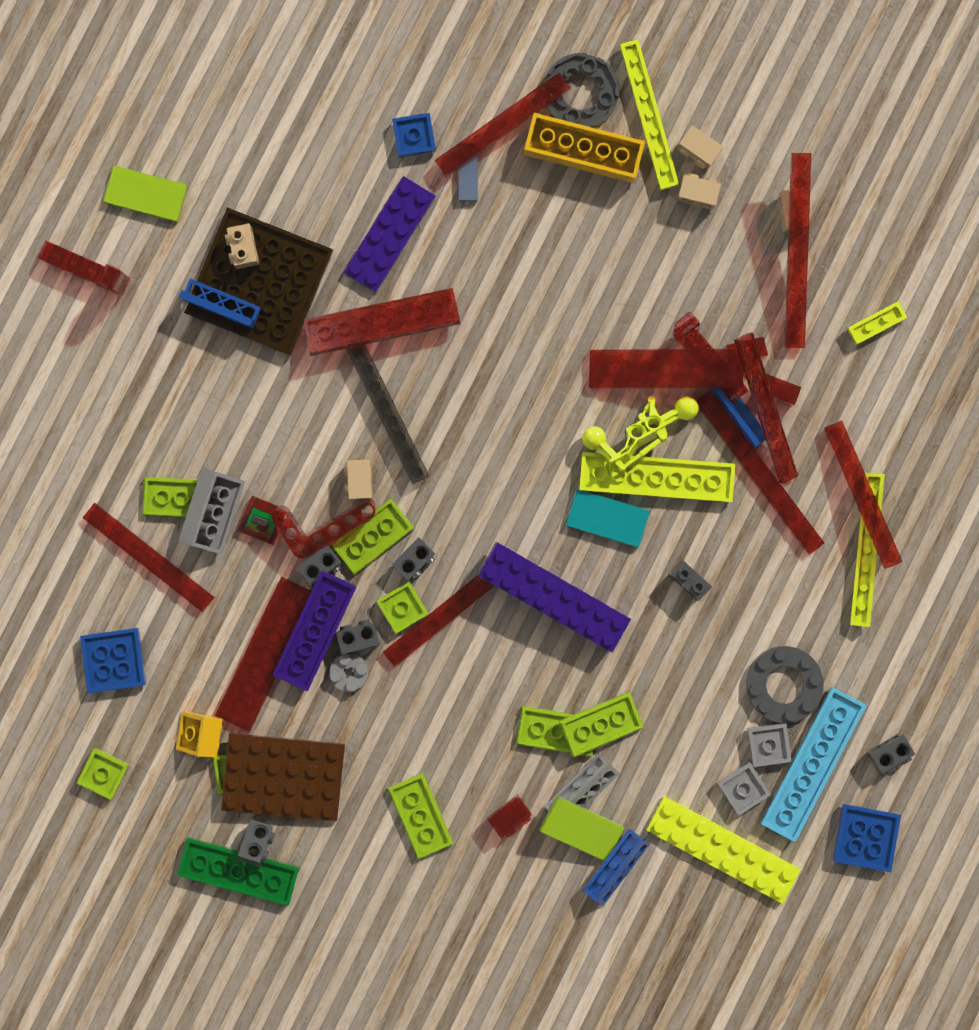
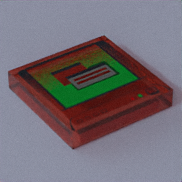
[237,496,288,545]

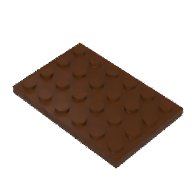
[221,733,345,821]

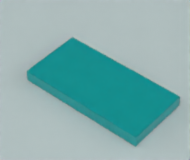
[566,489,650,548]

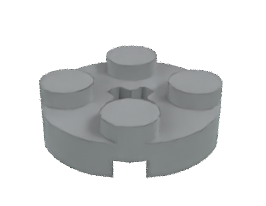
[330,653,368,692]

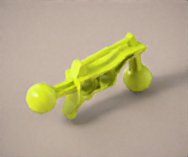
[582,396,699,472]

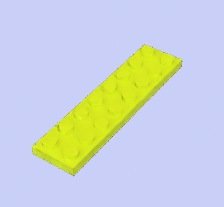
[579,452,735,502]
[646,796,801,904]

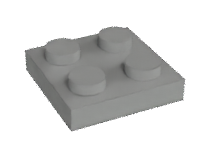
[747,723,792,767]
[717,762,771,816]

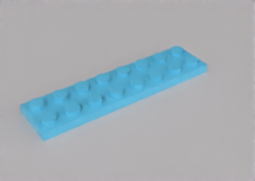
[760,687,867,842]

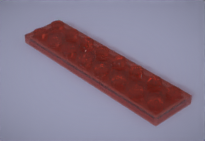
[303,288,461,356]
[589,349,744,389]
[215,576,312,732]

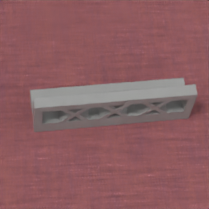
[544,753,620,812]

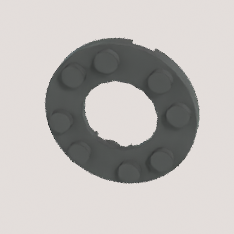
[543,53,619,128]
[746,646,824,723]

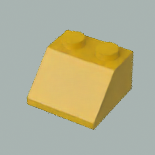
[175,711,223,757]

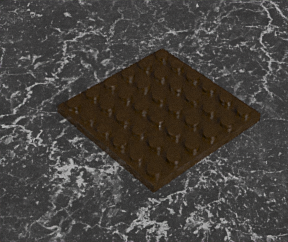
[184,207,334,356]

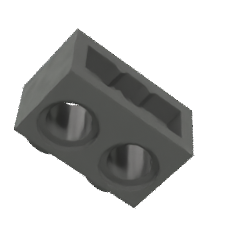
[392,537,435,581]
[297,544,343,586]
[668,560,712,601]
[336,619,380,654]
[866,733,915,774]
[238,819,275,867]

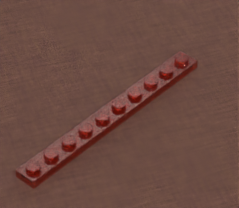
[784,153,812,348]
[696,390,824,555]

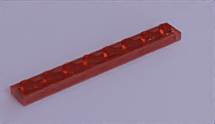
[435,72,570,177]
[734,332,798,484]
[824,420,903,570]
[82,503,215,612]
[383,576,495,667]

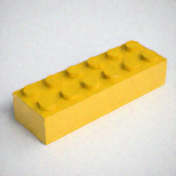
[524,113,645,184]

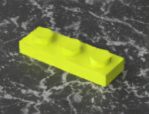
[847,301,907,345]

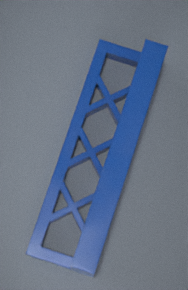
[179,279,261,329]
[708,375,769,449]
[583,828,650,905]

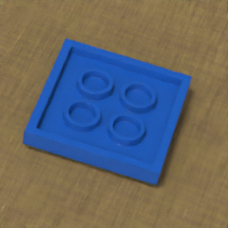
[80,628,146,693]
[832,803,901,872]

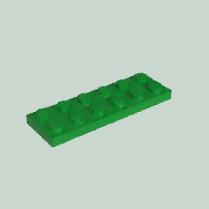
[177,837,300,906]

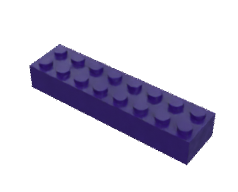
[477,542,631,653]

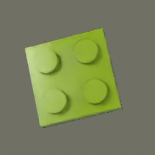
[376,581,429,634]
[77,748,130,800]

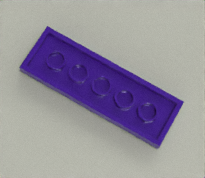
[343,176,436,293]
[273,570,357,692]

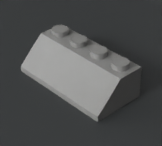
[178,468,245,554]

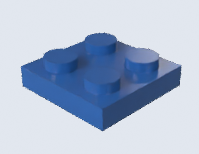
[392,113,436,158]

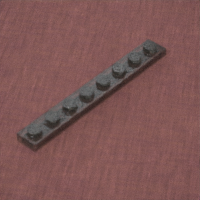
[345,339,430,485]

